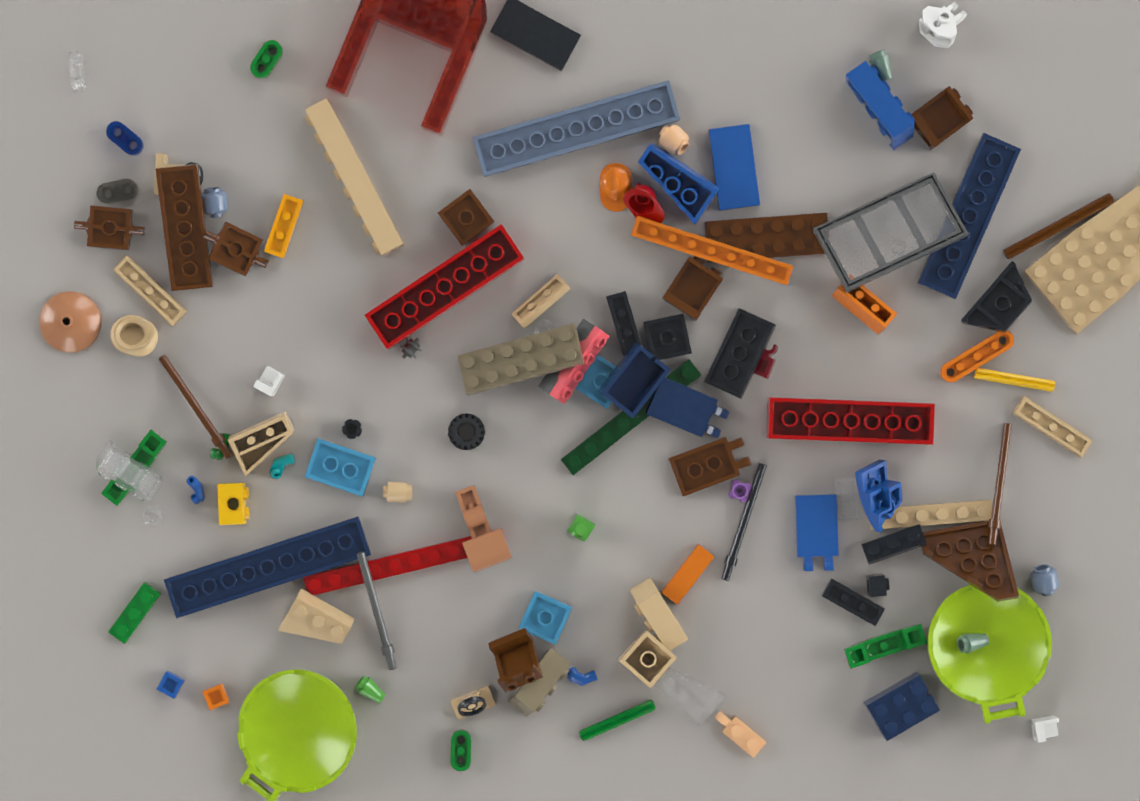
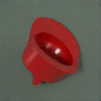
[623,183,665,223]

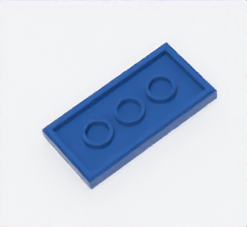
[709,124,760,211]

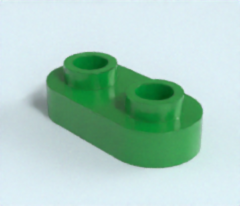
[250,40,283,79]
[450,729,472,771]

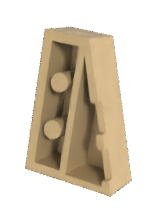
[228,411,294,477]

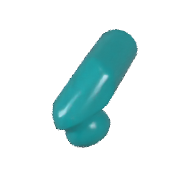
[269,453,295,479]

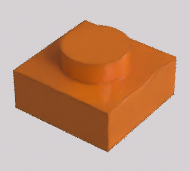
[202,683,230,710]

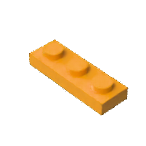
[264,194,304,259]

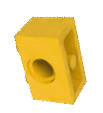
[217,482,250,525]

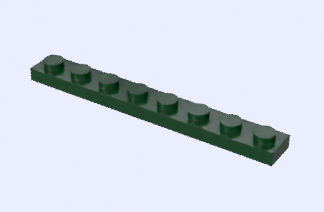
[561,359,702,475]

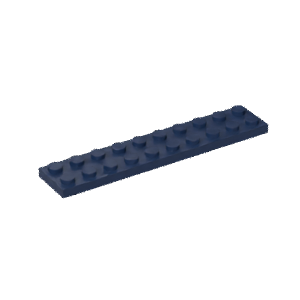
[164,516,372,619]

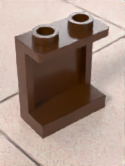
[911,86,974,150]
[662,256,723,321]
[488,628,543,692]

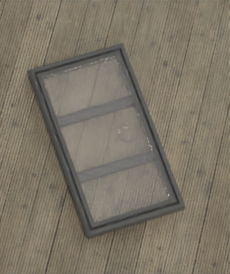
[813,172,968,293]

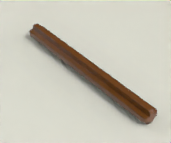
[1003,193,1114,259]

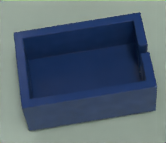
[597,343,671,418]
[863,672,940,741]

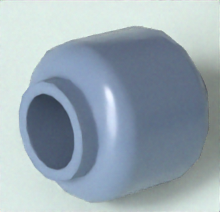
[202,187,228,218]
[1030,564,1059,596]

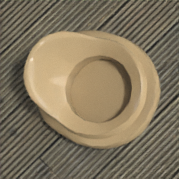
[110,315,158,357]

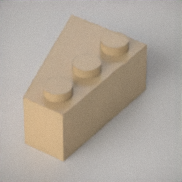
[630,578,688,651]
[278,589,355,644]

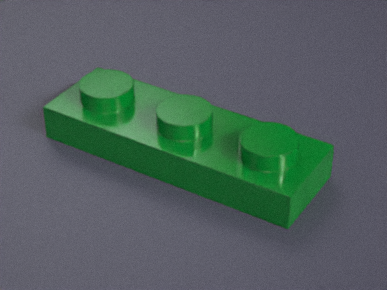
[108,582,161,644]

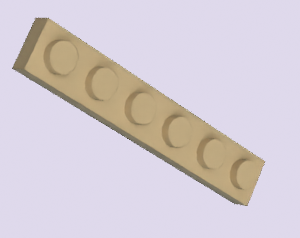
[870,500,992,530]

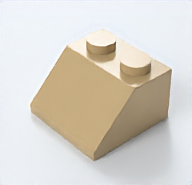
[618,630,677,688]

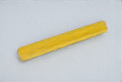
[974,368,1055,392]

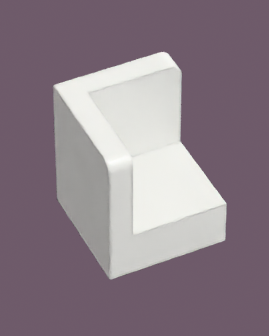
[253,366,285,397]
[1030,715,1059,743]

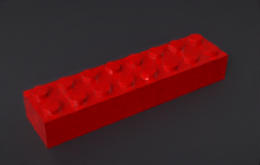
[364,224,525,350]
[766,397,935,445]

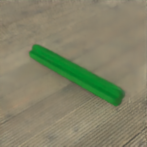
[579,700,656,741]

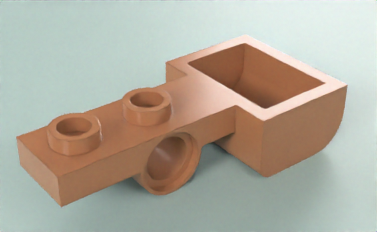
[455,485,512,573]

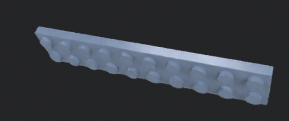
[473,80,680,177]

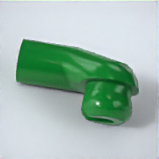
[210,433,231,461]

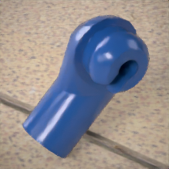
[186,476,205,504]
[567,667,598,686]

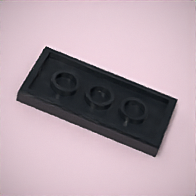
[490,0,581,72]
[704,308,776,399]

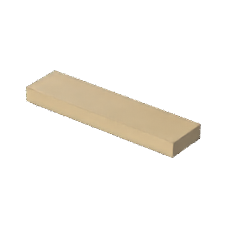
[113,255,187,326]
[1012,396,1093,458]

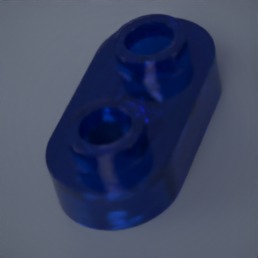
[106,121,144,156]

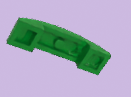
[101,429,167,506]
[844,624,927,669]

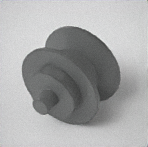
[400,338,422,359]

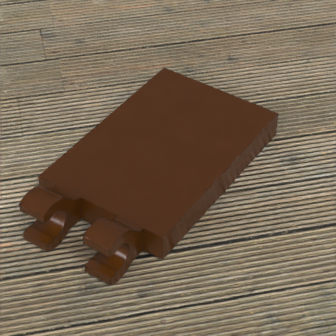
[668,437,752,497]

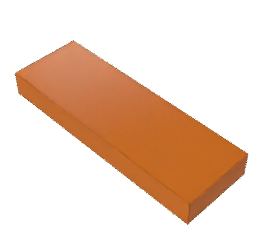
[661,544,715,605]

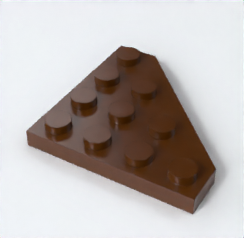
[921,519,1019,602]

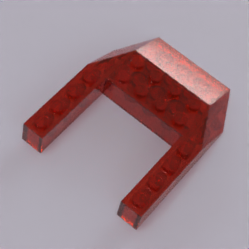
[326,0,487,136]

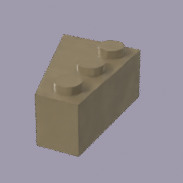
[508,648,570,716]

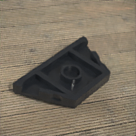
[961,261,1032,333]

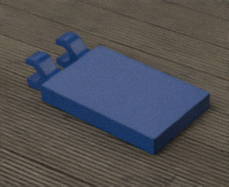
[795,494,839,571]

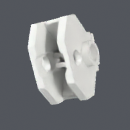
[919,2,967,48]

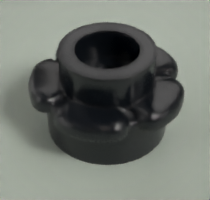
[342,419,362,439]

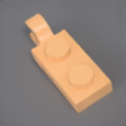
[715,711,767,758]

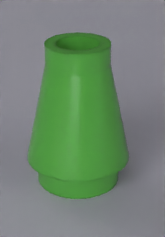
[354,675,386,704]

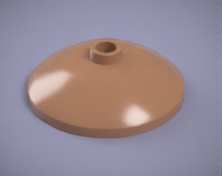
[39,291,101,353]

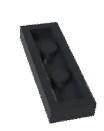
[606,291,642,355]
[861,524,927,565]
[821,578,885,626]

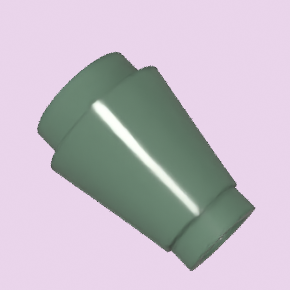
[869,49,892,81]
[957,633,989,654]

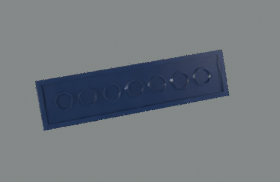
[917,133,1021,299]

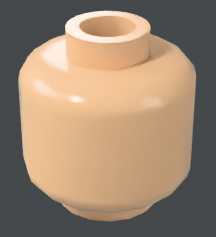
[659,125,689,155]

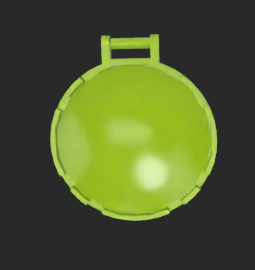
[928,584,1052,724]
[237,669,357,801]

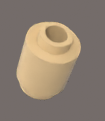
[383,482,412,503]

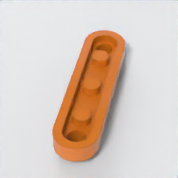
[940,331,1014,382]

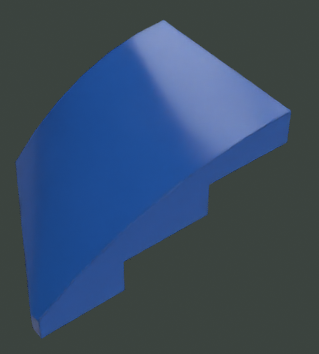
[855,459,903,532]

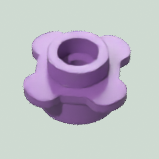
[728,479,751,502]

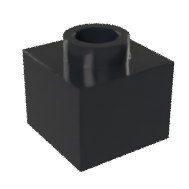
[866,573,890,597]

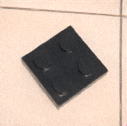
[643,314,692,360]

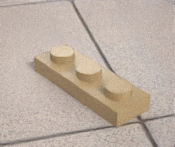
[512,274,570,329]

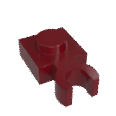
[754,344,778,379]

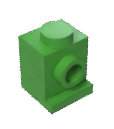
[567,514,595,541]

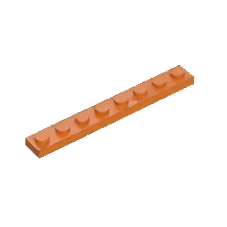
[631,216,794,286]

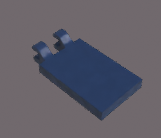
[645,377,729,438]

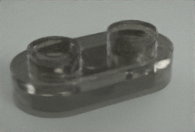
[96,179,138,204]

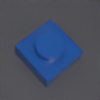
[157,670,185,699]

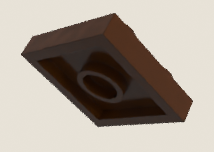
[438,189,495,246]

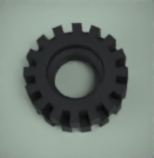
[448,413,485,450]

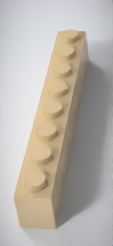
[304,98,405,256]

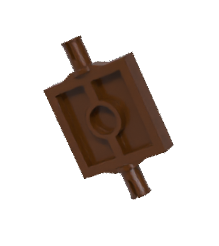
[74,205,145,250]
[202,222,269,277]

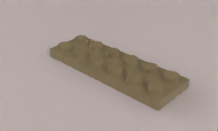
[458,323,585,396]

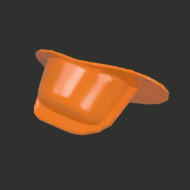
[600,163,632,212]

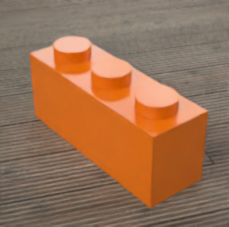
[831,274,897,335]

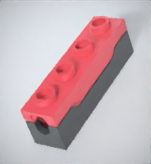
[538,319,609,404]

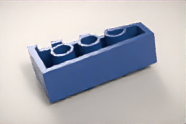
[846,61,915,151]
[638,143,720,225]

